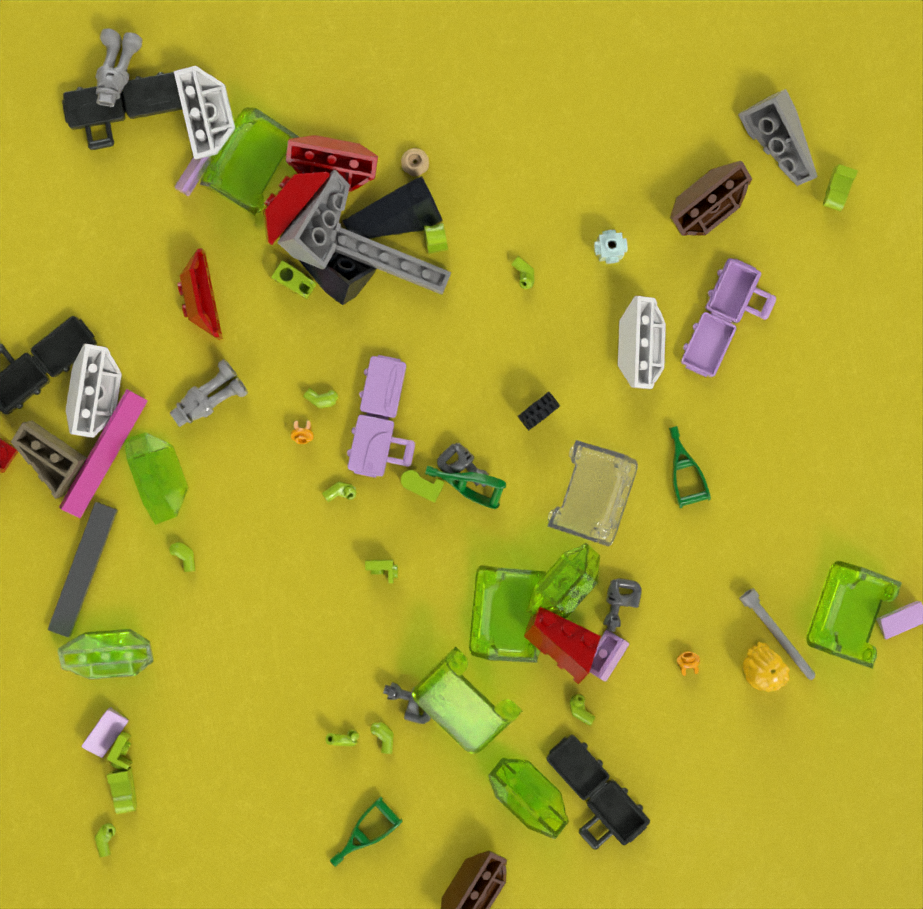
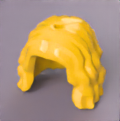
[742,642,790,692]

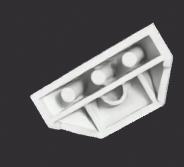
[174,66,236,160]
[618,296,666,389]
[66,344,122,438]

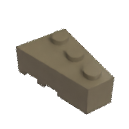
[11,421,87,499]

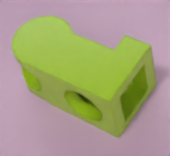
[823,164,858,212]
[424,223,448,254]
[271,260,317,299]
[401,470,445,503]
[107,768,137,814]

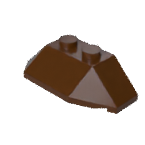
[670,161,752,236]
[441,850,507,909]

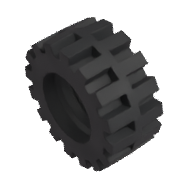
[518,392,560,431]

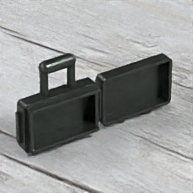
[62,72,182,150]
[0,316,97,414]
[546,735,650,850]

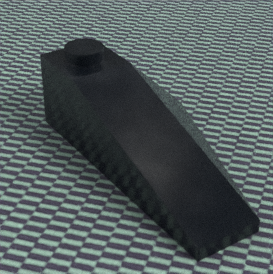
[343,176,443,239]
[280,234,377,305]

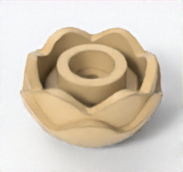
[401,148,429,177]

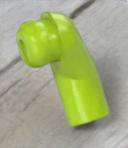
[511,256,535,289]
[303,388,338,408]
[322,482,357,502]
[169,542,195,572]
[570,694,595,726]
[371,722,394,754]
[325,730,359,746]
[95,823,116,857]

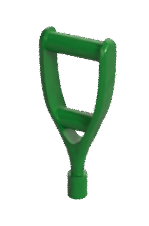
[669,426,711,508]
[425,466,506,509]
[330,797,403,867]

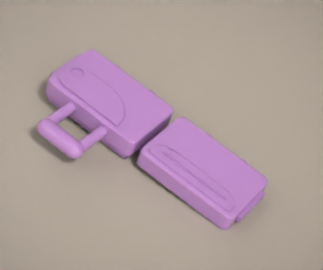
[681,258,776,377]
[347,355,415,478]

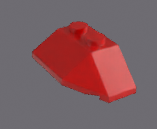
[286,135,378,192]
[263,172,330,245]
[178,248,223,340]

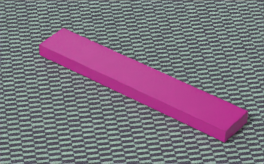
[59,389,148,518]

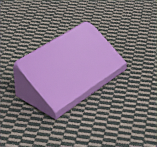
[175,156,212,196]
[876,601,923,639]
[590,630,629,681]
[81,707,129,758]

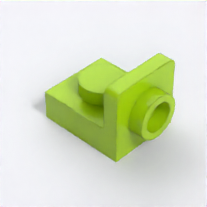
[365,559,398,583]
[107,731,133,770]

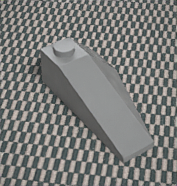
[738,89,817,186]
[277,170,350,269]

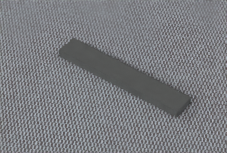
[48,502,118,638]

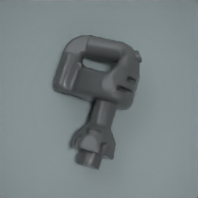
[437,443,489,487]
[603,578,642,632]
[383,682,436,724]

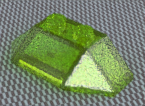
[124,432,189,525]
[526,543,600,618]
[58,629,154,679]
[488,758,569,839]

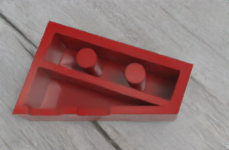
[524,606,601,684]

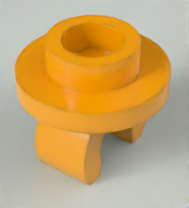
[291,421,314,444]
[677,651,700,676]

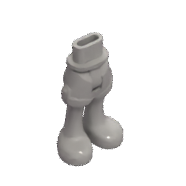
[96,29,143,107]
[170,359,248,427]

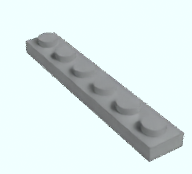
[334,227,451,295]

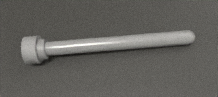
[739,588,815,680]

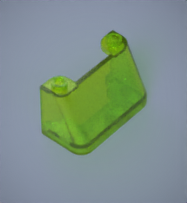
[200,107,299,215]
[806,561,902,669]
[469,565,547,663]
[412,646,523,754]

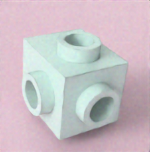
[594,230,628,264]

